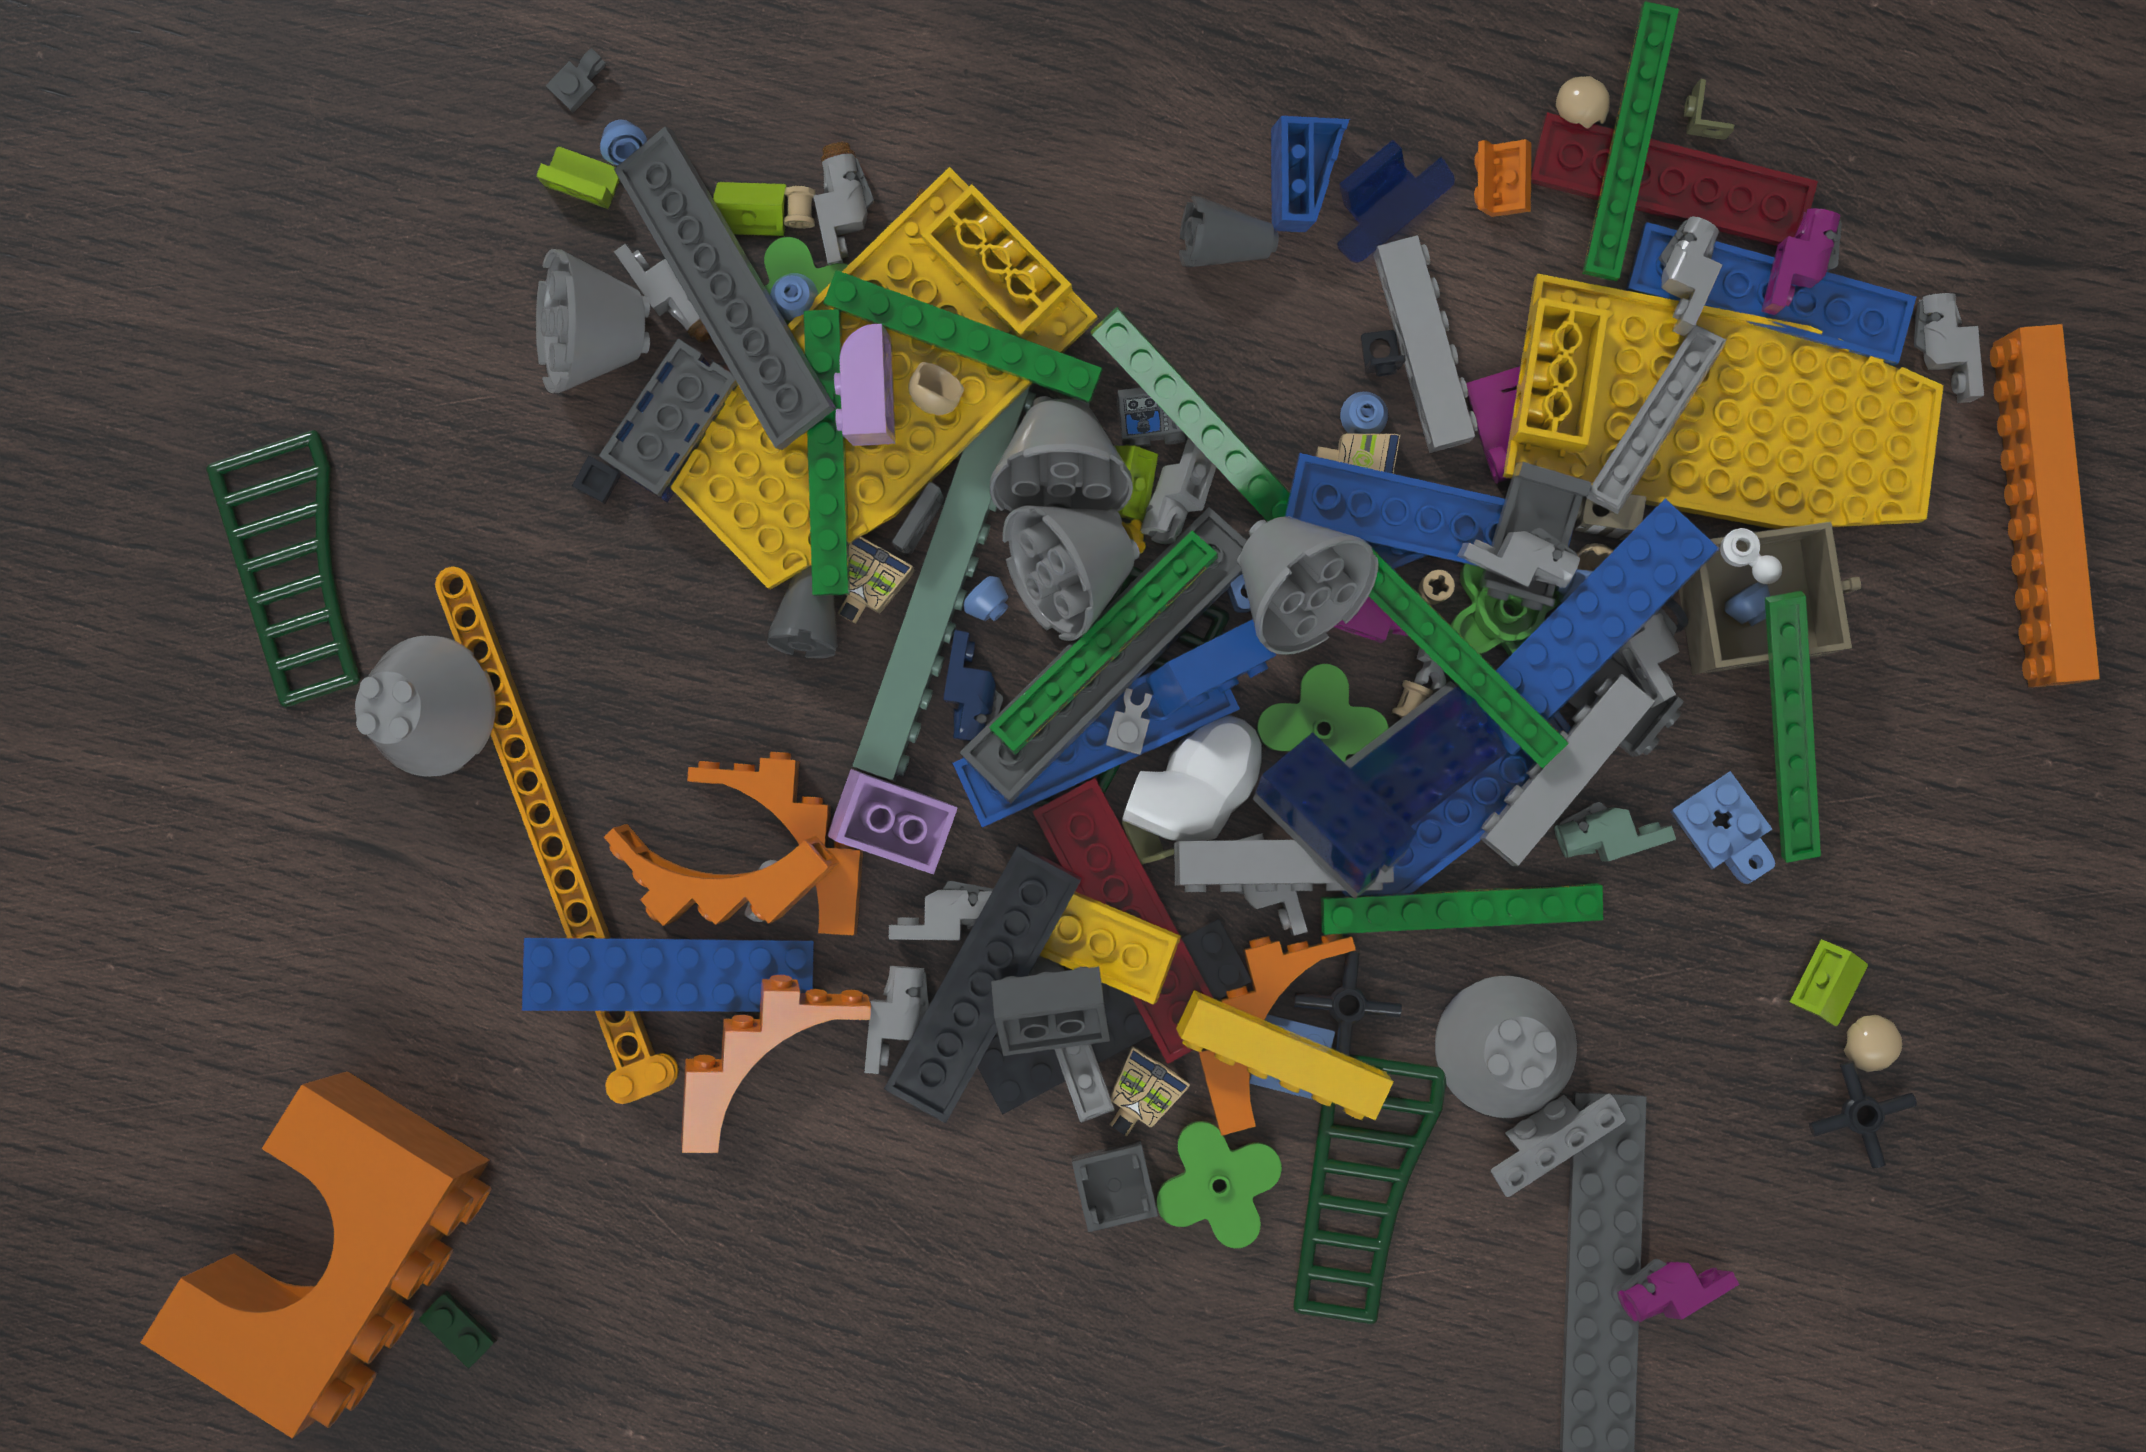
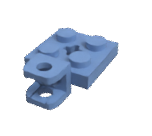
[1670,771,1775,884]

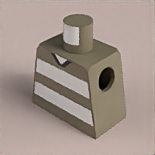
[1574,494,1646,540]

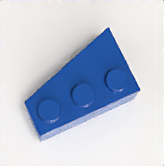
[1271,116,1350,232]
[1146,619,1277,716]

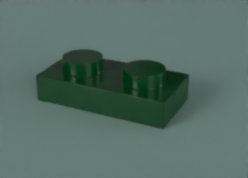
[419,1291,497,1369]

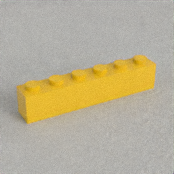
[1176,990,1394,1120]

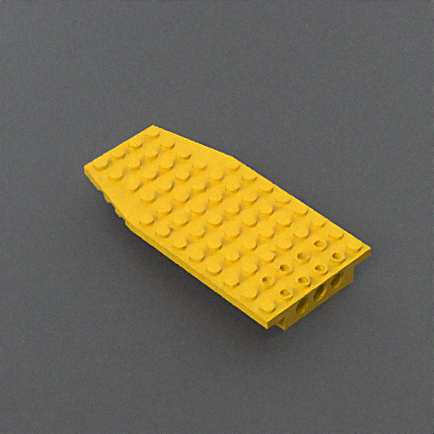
[671,167,1098,590]
[1503,274,1944,529]

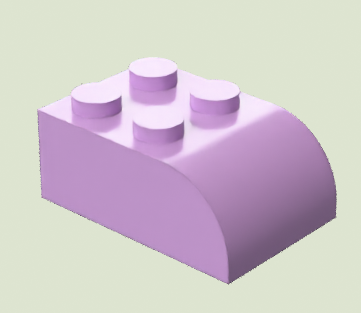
[834,324,895,446]
[827,769,958,875]

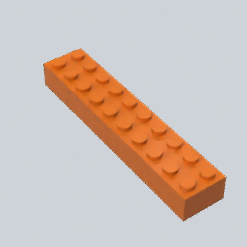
[1990,324,2100,688]

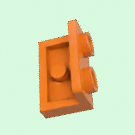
[1474,139,1531,217]

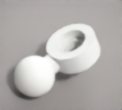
[1720,528,1782,584]

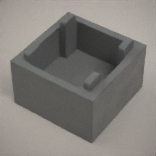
[1072,1140,1158,1232]

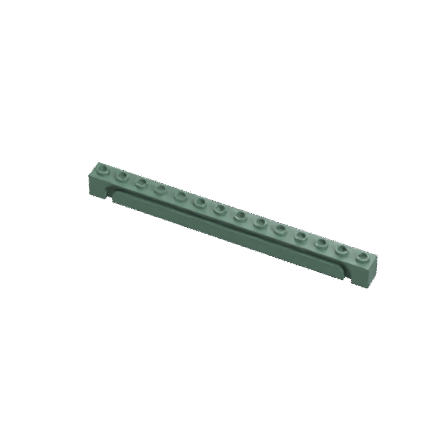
[852,383,1036,782]

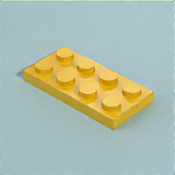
[1039,892,1181,1004]

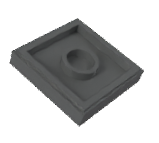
[892,482,944,558]

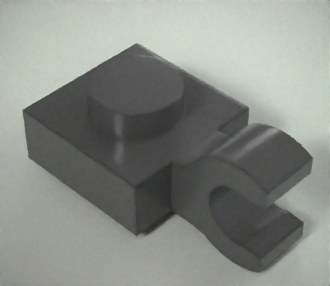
[546,48,606,113]

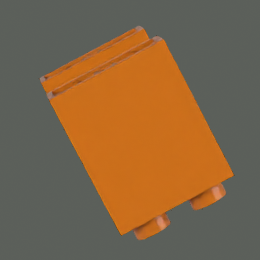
[140,1071,491,1438]

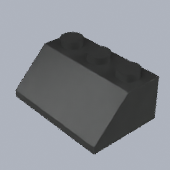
[991,966,1110,1056]

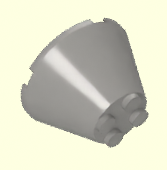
[536,249,650,393]
[990,396,1133,512]
[1003,506,1140,641]
[1237,516,1378,655]
[355,636,496,777]
[1435,976,1577,1118]

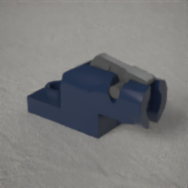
[943,630,1004,741]

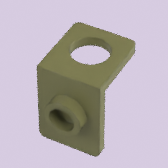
[1684,79,1735,140]
[1122,821,1174,864]

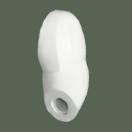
[1122,715,1262,842]

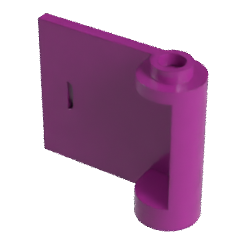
[1466,366,1520,484]

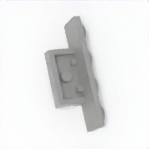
[1491,1094,1626,1197]

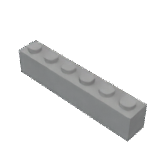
[1373,235,1478,453]
[1479,674,1655,866]
[1174,840,1394,892]

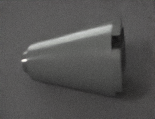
[1179,196,1279,267]
[767,565,838,658]

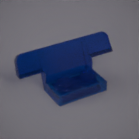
[1337,140,1455,263]

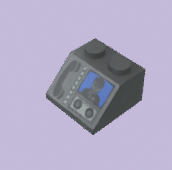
[1117,381,1189,448]

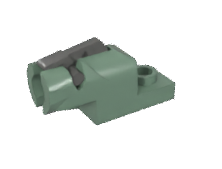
[1554,802,1676,861]

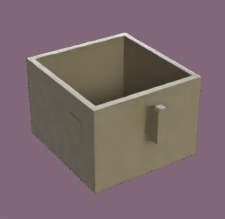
[1679,522,1861,675]

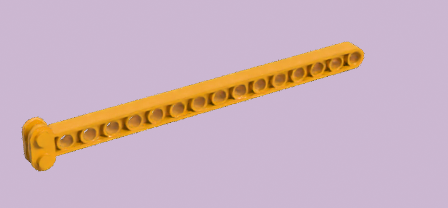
[435,567,679,1104]

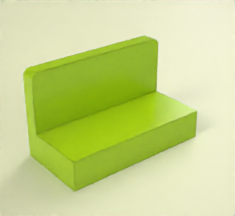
[536,147,620,209]
[713,182,786,236]
[1114,446,1158,522]
[1790,939,1868,1026]

